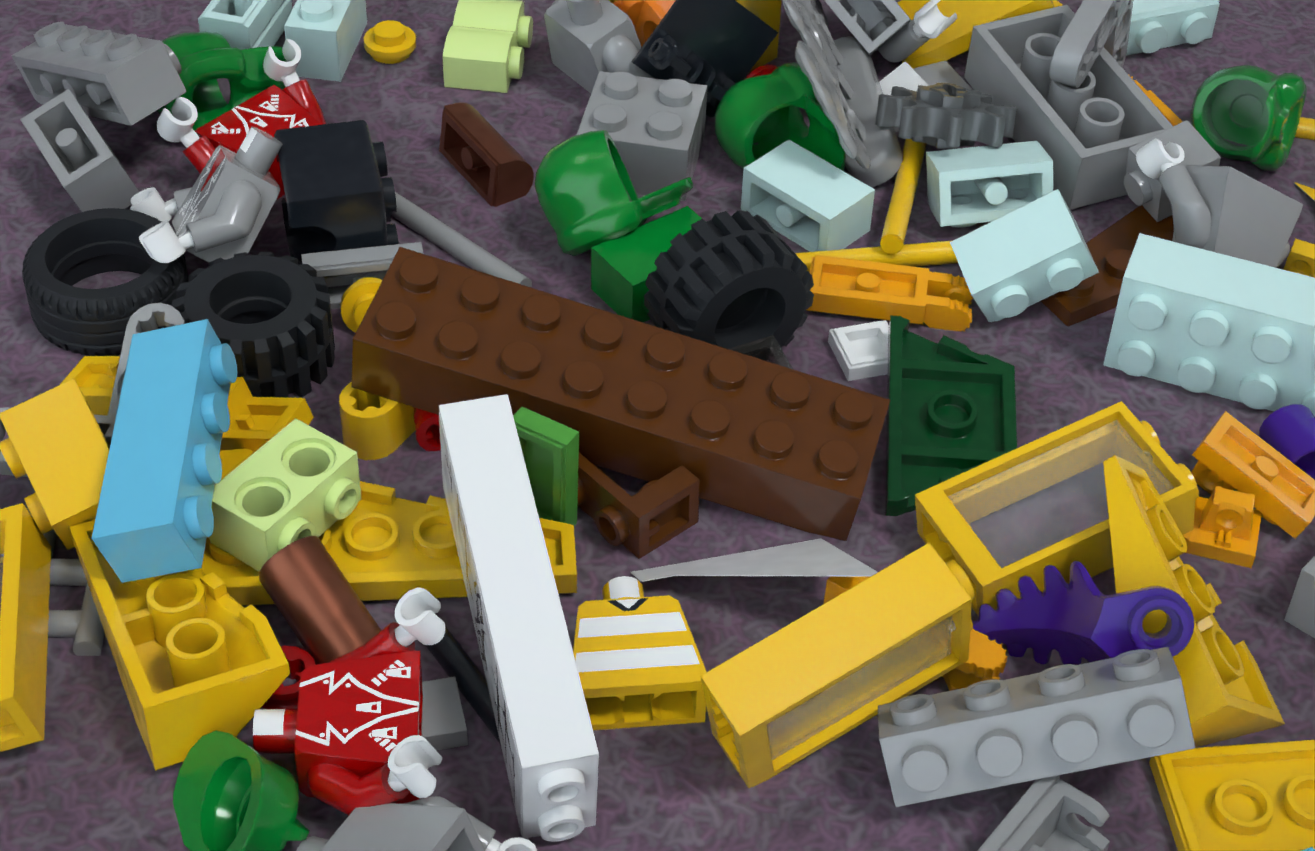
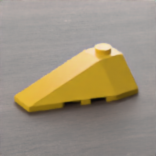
[1103,455,1285,747]
[69,519,290,771]

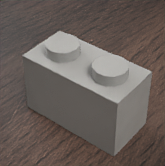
[20,88,139,212]

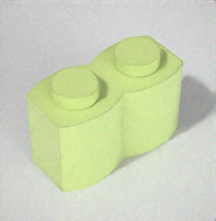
[443,0,533,93]

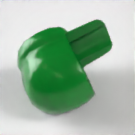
[156,32,287,130]
[715,62,846,171]
[1190,65,1307,171]
[535,130,693,256]

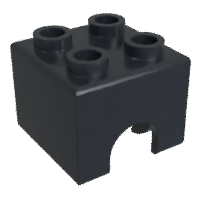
[274,120,399,288]

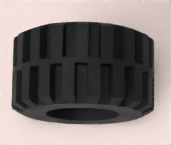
[644,210,814,361]
[172,252,335,398]

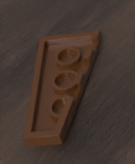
[1041,205,1174,327]

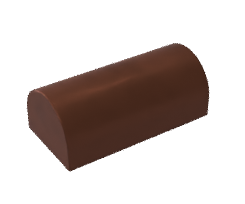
[439,102,534,207]
[259,536,381,665]

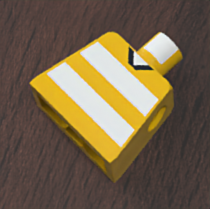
[573,576,707,730]

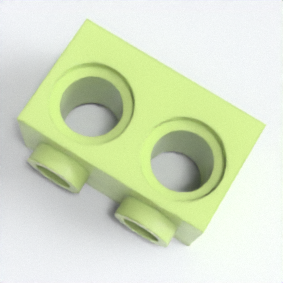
[209,418,361,572]

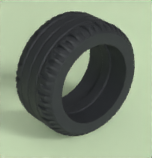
[22,208,189,356]

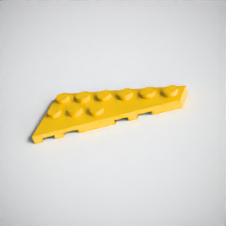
[199,481,577,605]

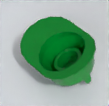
[173,730,310,851]

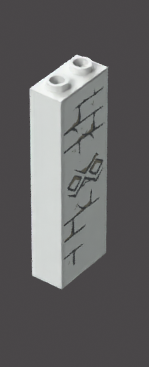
[439,394,599,842]

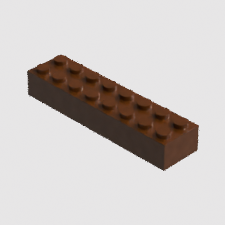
[351,247,890,541]

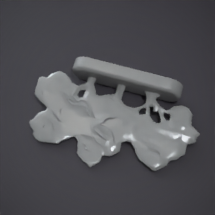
[782,0,903,187]

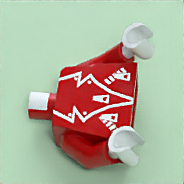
[157,39,327,200]
[253,588,445,815]

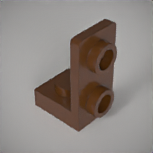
[577,452,700,559]

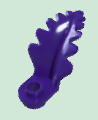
[972,561,1194,665]

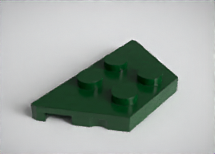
[886,315,1017,516]

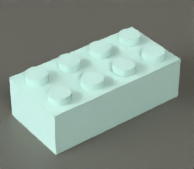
[1103,233,1315,417]

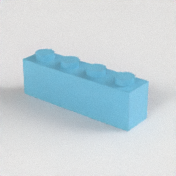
[91,319,237,583]

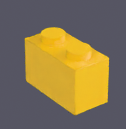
[0,379,110,550]

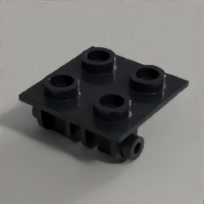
[631,0,779,117]

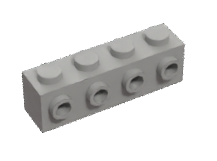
[11,22,187,126]
[878,647,1196,807]

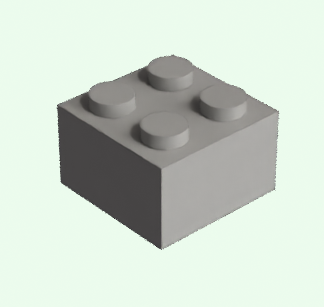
[576,71,707,201]

